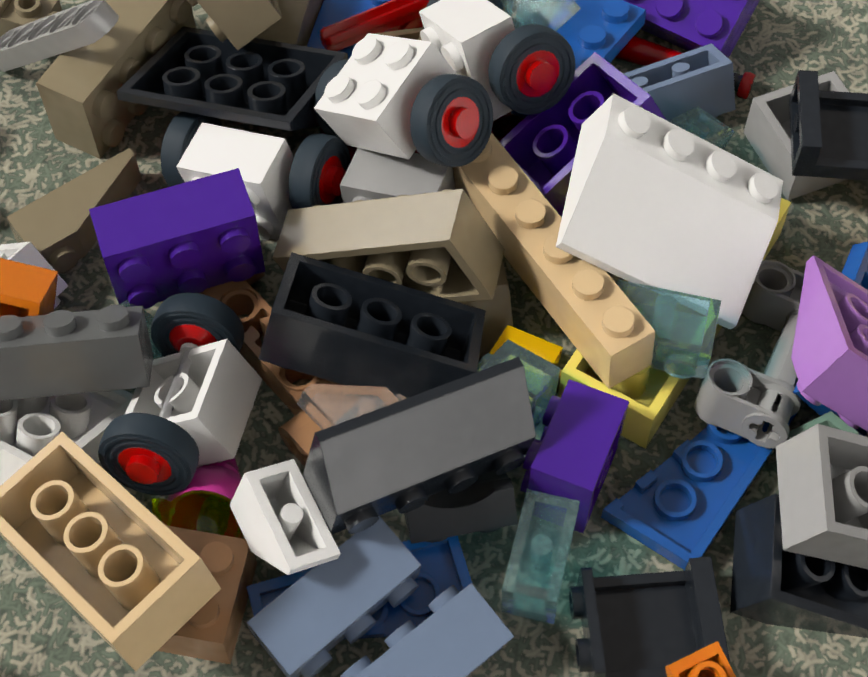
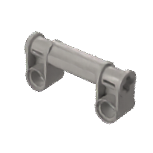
[694,260,804,448]

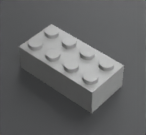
[776,424,868,569]

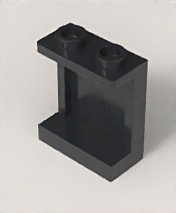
[789,70,868,181]
[569,557,730,677]

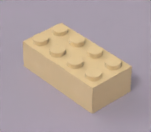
[0,432,221,672]

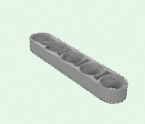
[0,0,119,72]

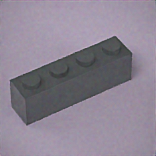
[0,305,153,401]

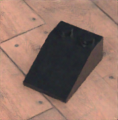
[730,494,868,638]

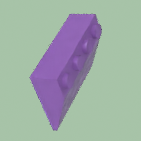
[791,255,868,431]

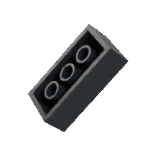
[258,252,486,401]

